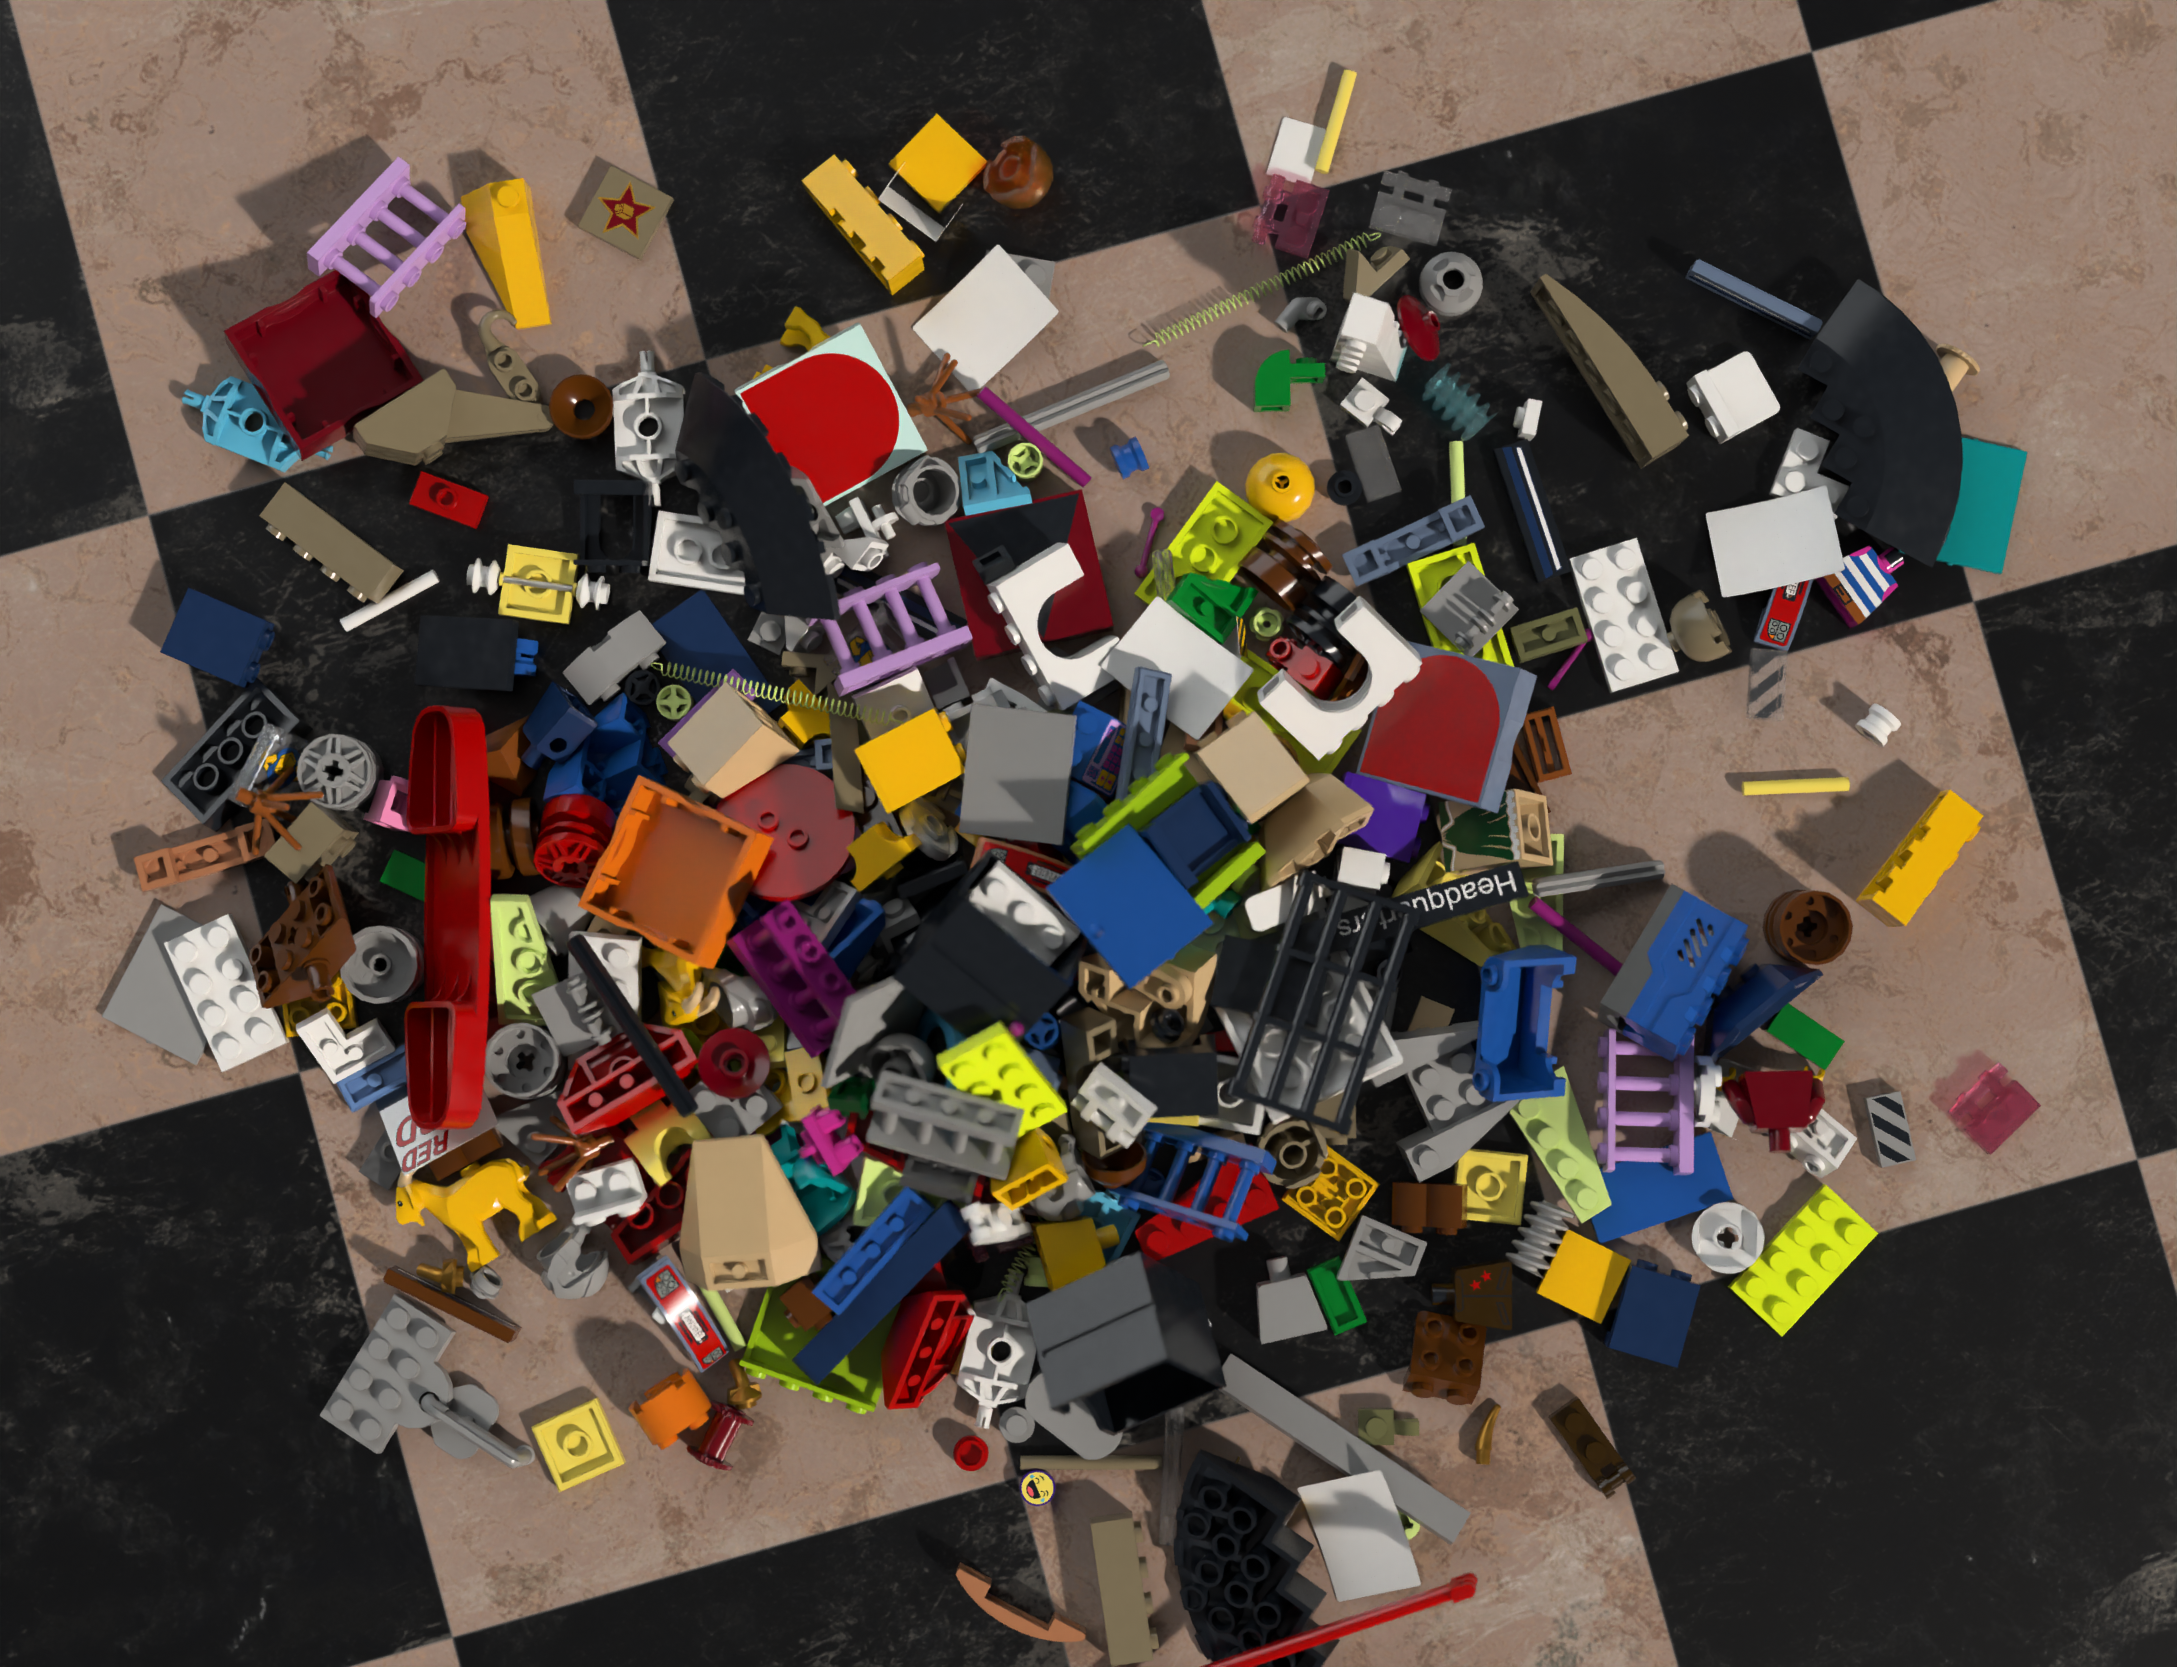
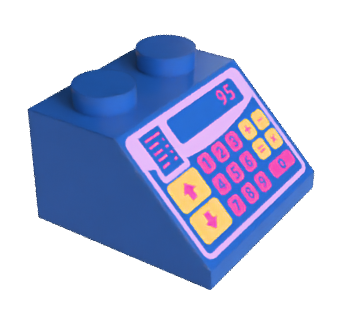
[1070,700,1126,799]

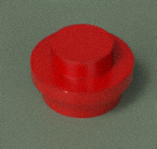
[953,1435,989,1471]

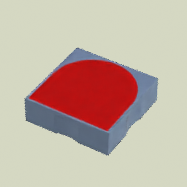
[1356,641,1537,814]

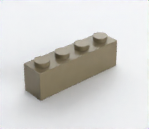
[259,482,404,604]
[1090,1512,1159,1667]

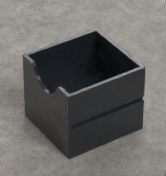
[893,850,1088,1043]
[1026,1252,1227,1436]

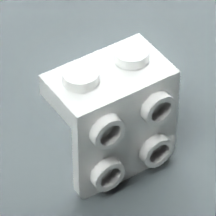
[1686,351,1780,444]

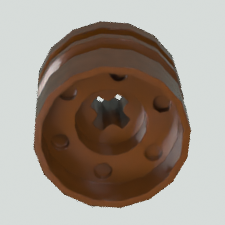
[1238,519,1333,613]
[1762,889,1853,965]

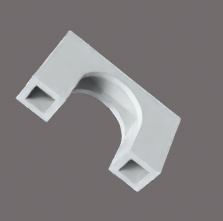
[987,543,1120,710]
[1257,596,1423,760]

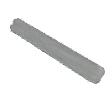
[1532,860,1665,897]

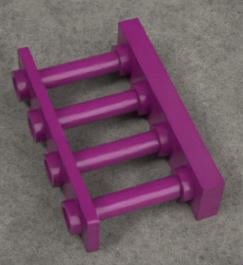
[726,900,857,1058]

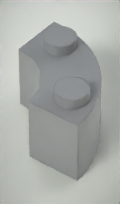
[563,610,666,705]

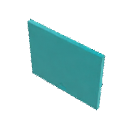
[1898,437,2027,575]

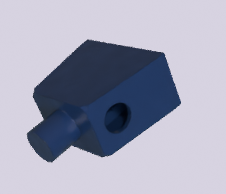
[521,681,598,770]

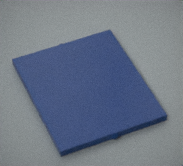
[1045,823,1214,990]

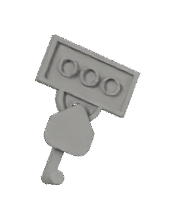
[320,1294,535,1468]

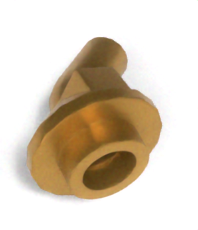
[416,1258,464,1294]
[727,1358,762,1410]

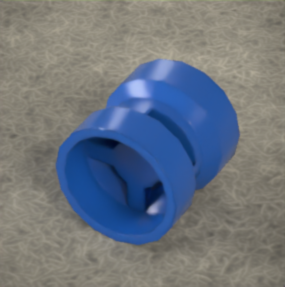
[514,638,539,677]

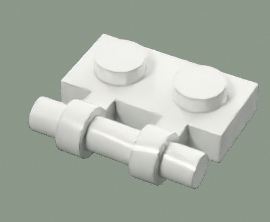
[1071,1062,1157,1149]

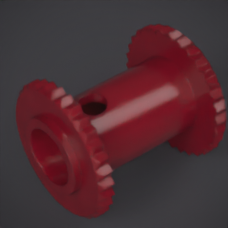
[687,1400,754,1471]

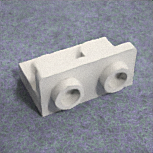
[1767,1109,1857,1178]
[566,1157,648,1227]

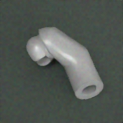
[1274,297,1327,333]

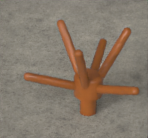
[907,353,982,445]
[235,767,324,856]
[531,1115,615,1192]

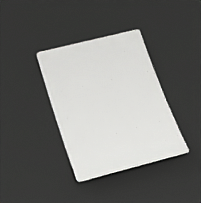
[913,245,1059,391]
[1706,485,1845,597]
[1101,596,1254,740]
[1298,1470,1421,1602]

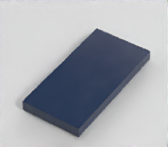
[652,589,783,714]

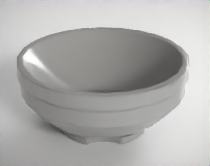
[1419,252,1483,316]

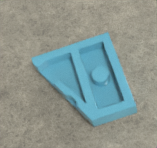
[958,450,1032,516]

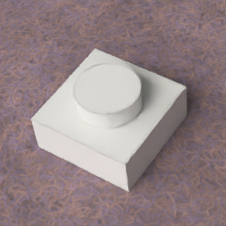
[1513,398,1542,441]

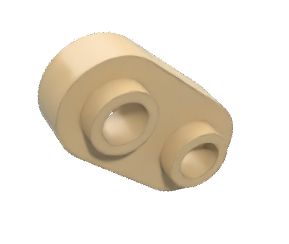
[1133,963,1192,1009]

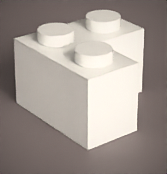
[1326,846,1390,914]

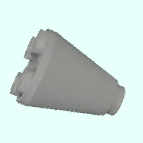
[529,884,595,958]

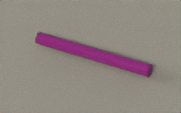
[976,386,1092,488]
[1528,896,1623,976]

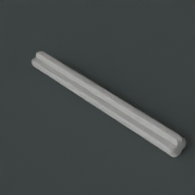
[973,360,1170,453]

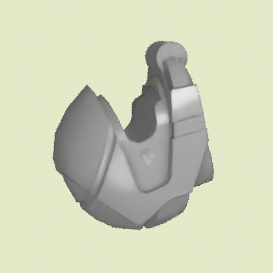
[892,455,962,526]
[702,967,779,1031]
[1028,1134,1095,1222]
[536,1222,610,1299]

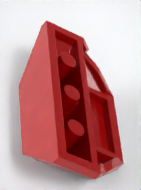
[556,1023,699,1135]
[880,1290,976,1410]

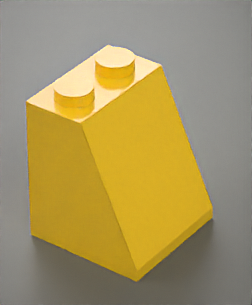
[854,707,967,814]

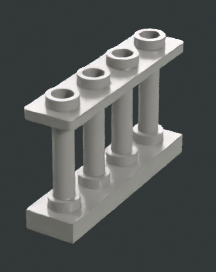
[866,1070,1024,1180]

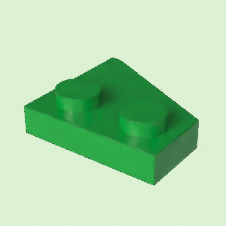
[1165,573,1259,645]

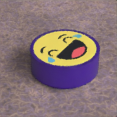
[1020,1470,1055,1506]

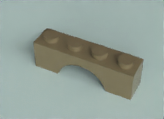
[1060,1007,1125,1160]

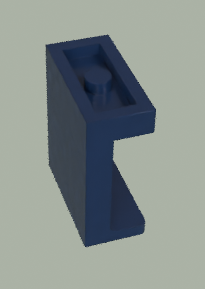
[160,587,275,688]
[1137,780,1252,890]
[1603,1259,1701,1368]

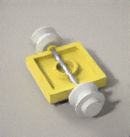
[466,544,610,625]

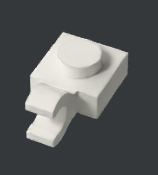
[1340,377,1402,436]

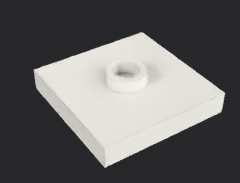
[851,666,934,740]

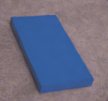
[1590,1131,1733,1244]

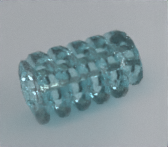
[1422,362,1498,441]

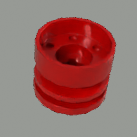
[533,793,617,888]

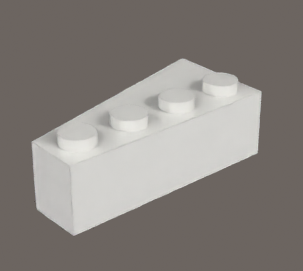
[1330,293,1408,382]

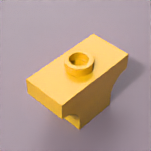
[777,679,831,750]
[846,821,923,893]
[784,1047,832,1124]

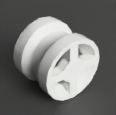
[1855,703,1901,747]

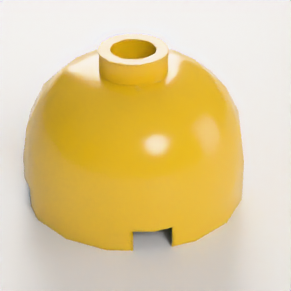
[1245,453,1315,523]

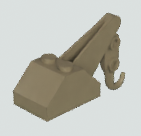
[353,309,554,465]

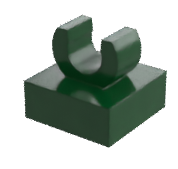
[827,1076,876,1119]

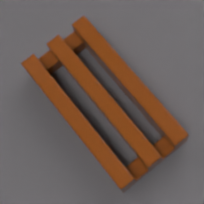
[1521,706,1572,783]

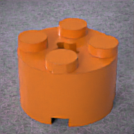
[628,1368,712,1450]

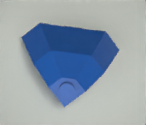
[543,693,668,820]

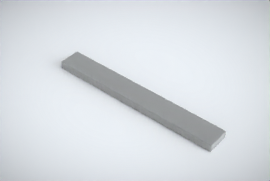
[1219,1354,1471,1545]

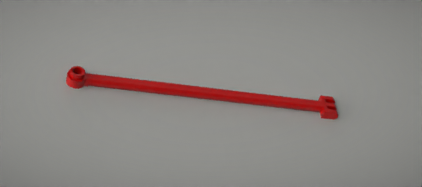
[1200,1572,1478,1667]

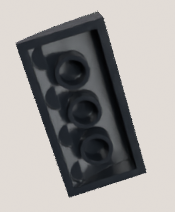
[161,678,313,832]

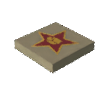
[578,165,674,261]

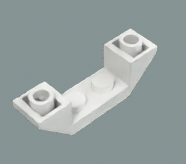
[785,537,889,653]

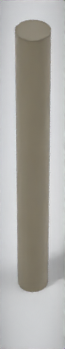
[1020,1455,1162,1470]

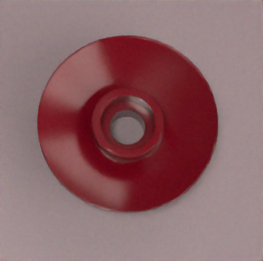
[1397,295,1440,362]
[698,1028,770,1099]

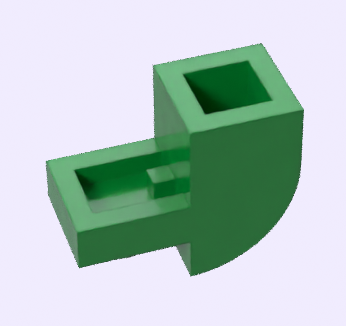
[1253,349,1325,412]

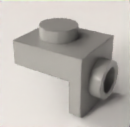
[874,897,921,955]

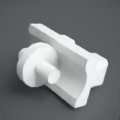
[836,497,899,561]

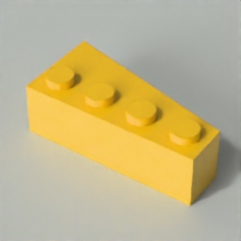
[802,155,925,296]
[1855,789,1984,927]

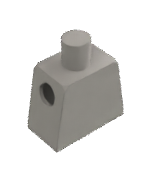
[1256,1256,1327,1344]

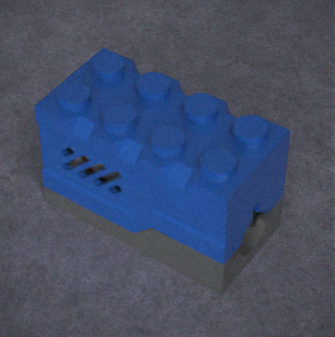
[1597,884,1750,1062]

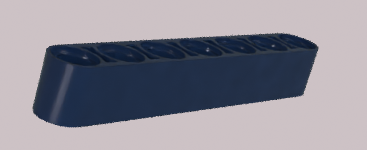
[791,1199,971,1386]

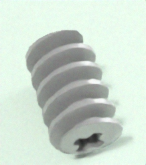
[1505,1200,1575,1279]

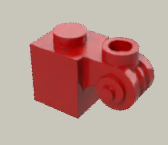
[1265,636,1344,701]

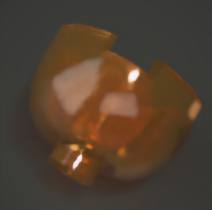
[983,136,1053,209]

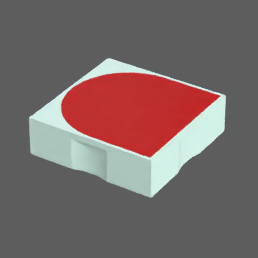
[734,322,928,506]

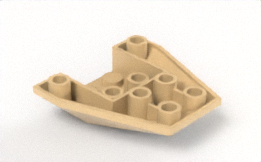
[679,1134,823,1291]

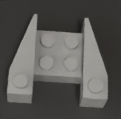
[1368,1021,1520,1182]

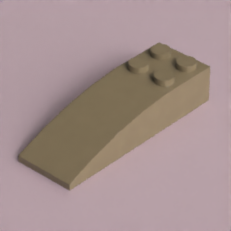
[1530,274,1689,468]

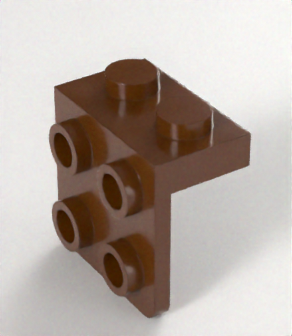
[1402,1311,1487,1405]

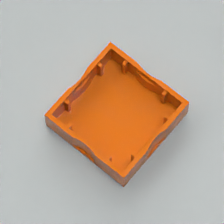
[578,775,774,969]

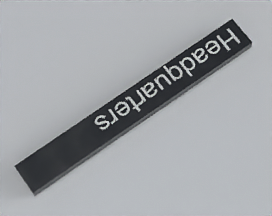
[1250,861,1529,955]

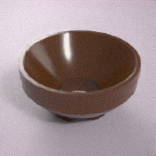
[549,374,614,439]
[1082,1140,1147,1189]

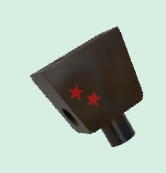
[1431,1259,1512,1330]

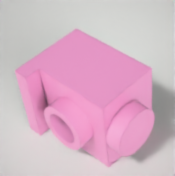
[363,776,410,832]

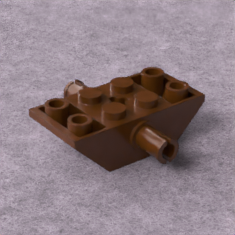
[249,864,357,1009]

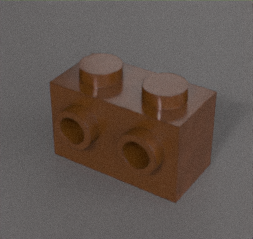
[779,1272,836,1331]

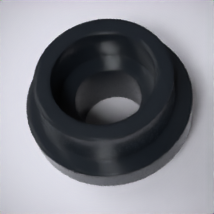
[1327,470,1362,506]
[1150,1008,1185,1043]

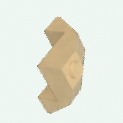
[1258,773,1374,893]
[1079,944,1217,1049]

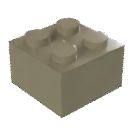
[264,802,359,885]

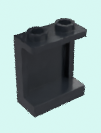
[1121,1034,1219,1118]

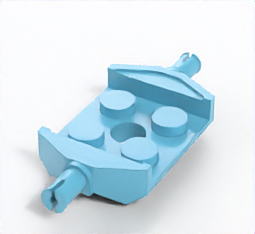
[182,376,333,473]

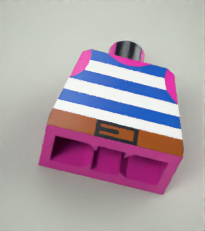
[1815,546,1904,628]

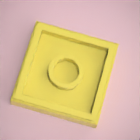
[1453,1148,1528,1226]
[531,1397,626,1492]

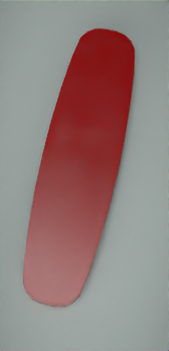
[404,705,491,1130]

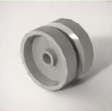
[340,926,424,1004]

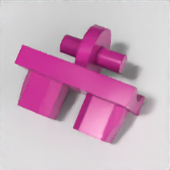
[798,1104,863,1176]

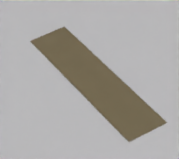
[827,683,864,813]

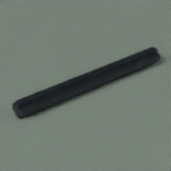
[566,934,698,1118]

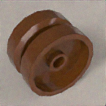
[489,797,541,880]

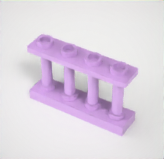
[307,157,466,318]
[806,562,973,697]
[1597,1028,1694,1175]

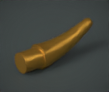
[1474,1404,1501,1465]

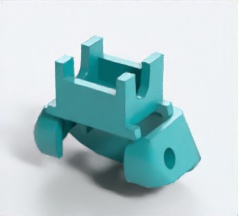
[770,1124,857,1238]

